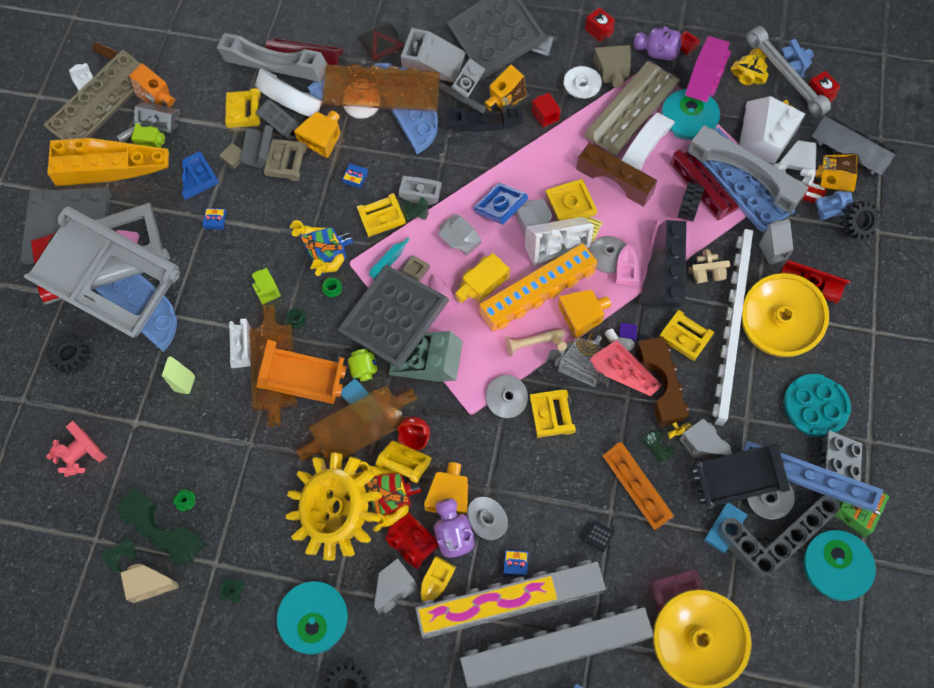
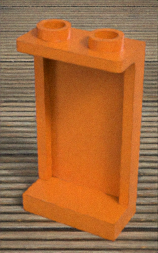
[257,340,347,404]

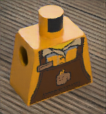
[484,65,527,111]
[814,154,857,192]

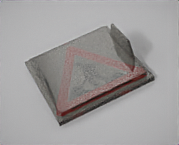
[357,22,405,63]

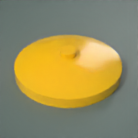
[741,273,829,357]
[653,590,751,688]

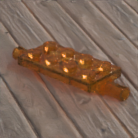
[249,305,297,427]
[296,385,418,466]

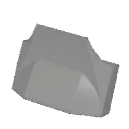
[399,176,442,205]
[514,199,552,235]
[438,214,481,256]

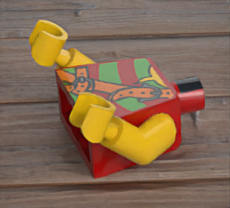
[356,462,421,532]

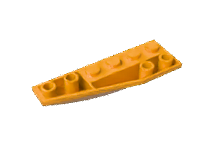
[48,138,169,186]

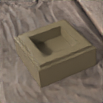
[219,143,242,169]
[401,255,430,282]

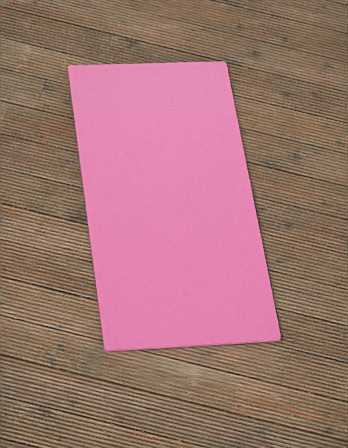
[350,74,747,415]

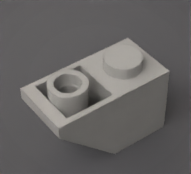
[451,59,485,98]
[759,219,793,265]
[679,419,733,459]
[374,559,416,614]

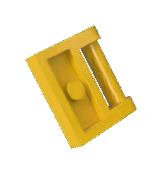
[225,88,260,128]
[357,193,406,237]
[659,310,715,361]
[530,390,576,438]
[376,440,432,483]

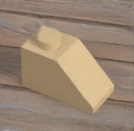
[121,564,179,603]

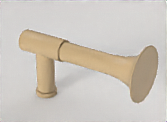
[505,329,567,357]

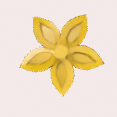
[668,422,692,439]

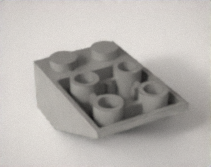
[401,28,466,82]

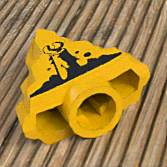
[730,48,769,85]

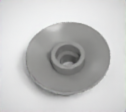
[589,236,626,273]
[485,375,528,418]
[747,484,795,519]
[467,497,508,540]

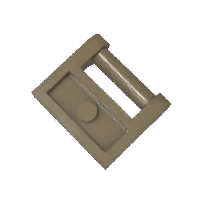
[264,139,307,181]

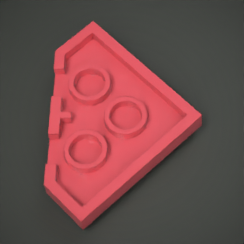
[590,340,662,396]

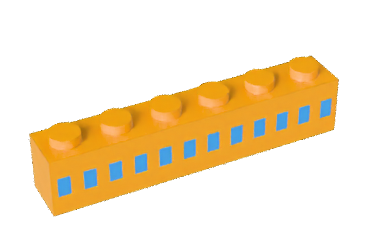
[479,243,597,332]

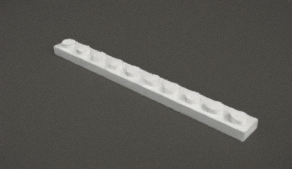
[712,229,753,426]

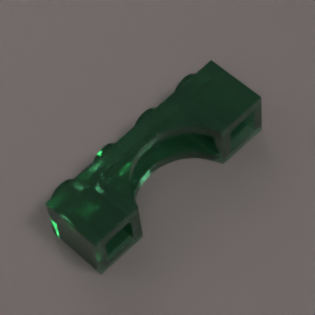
[115,487,206,566]

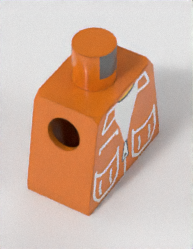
[129,63,175,107]

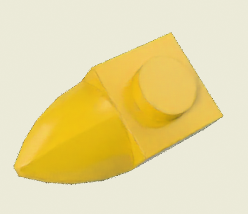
[421,556,456,602]

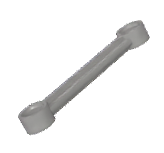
[746,26,831,118]

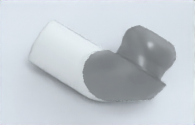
[604,329,635,351]

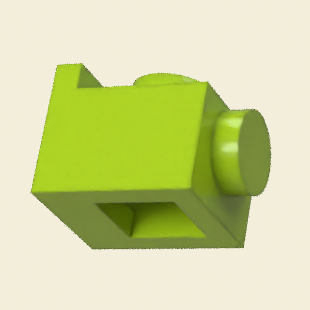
[131,123,165,148]
[252,268,281,305]

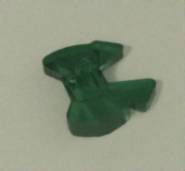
[402,197,429,222]
[643,431,673,462]
[102,538,137,572]

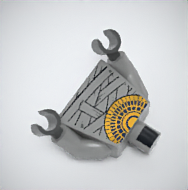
[546,333,611,387]

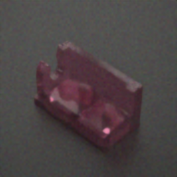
[649,569,704,611]

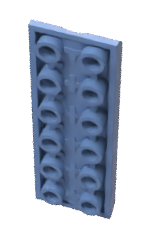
[688,127,795,232]

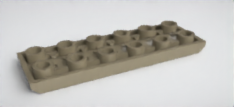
[43,50,140,140]
[584,61,681,157]

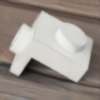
[69,63,93,91]

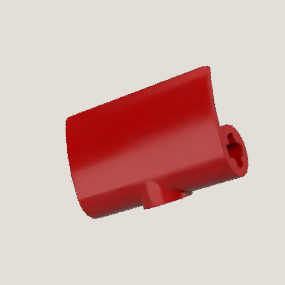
[779,260,850,304]

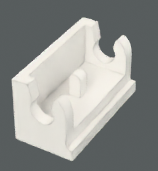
[229,319,253,368]

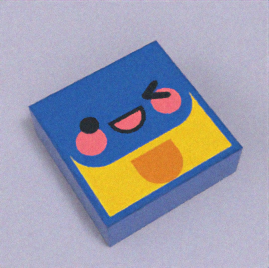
[342,164,368,188]
[203,208,227,230]
[504,550,528,576]

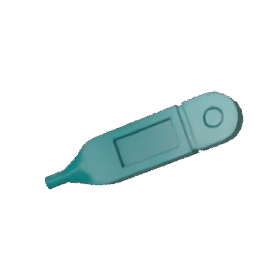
[369,237,410,280]

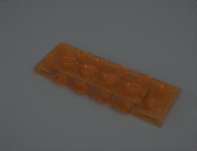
[323,64,440,112]

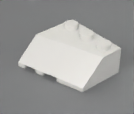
[739,96,805,165]
[525,217,594,267]

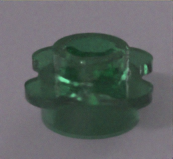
[218,578,245,603]

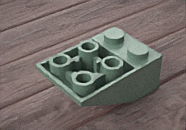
[389,331,463,382]

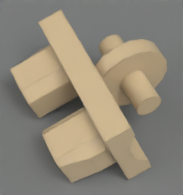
[688,249,730,284]

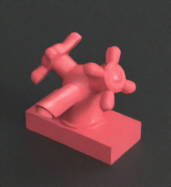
[46,421,106,477]

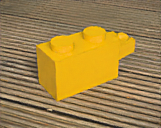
[455,253,510,304]

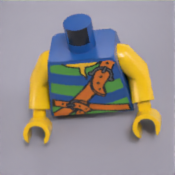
[290,220,353,276]

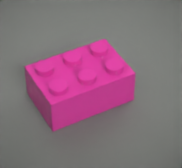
[685,36,731,102]

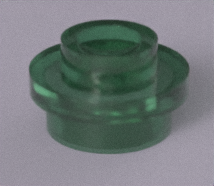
[286,308,307,328]

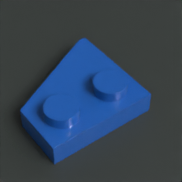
[182,151,219,200]

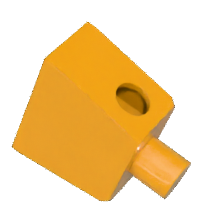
[295,110,340,158]
[558,290,611,339]
[424,462,468,517]

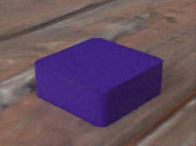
[619,323,637,342]

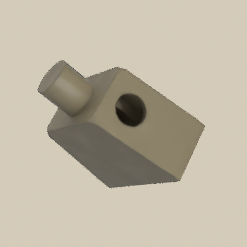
[593,45,630,88]

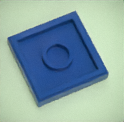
[473,183,529,225]

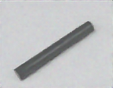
[438,82,486,113]

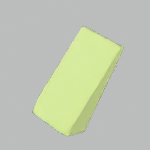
[162,356,195,394]

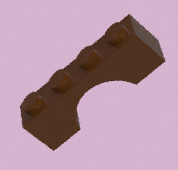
[576,143,658,207]
[636,337,689,428]

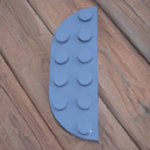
[368,63,438,154]
[95,274,177,352]

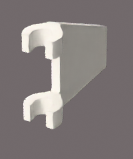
[773,141,816,185]

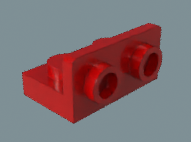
[385,512,439,569]

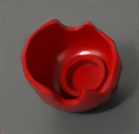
[397,416,431,450]

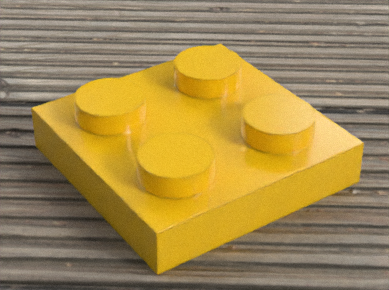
[545,178,598,221]

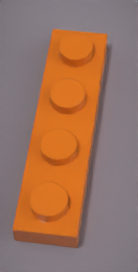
[603,442,674,530]

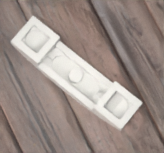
[255,68,322,117]
[622,113,674,171]

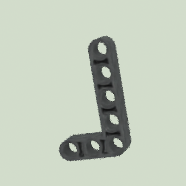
[718,495,840,578]

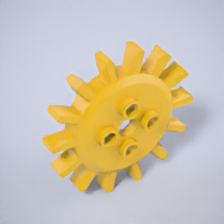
[286,453,382,560]

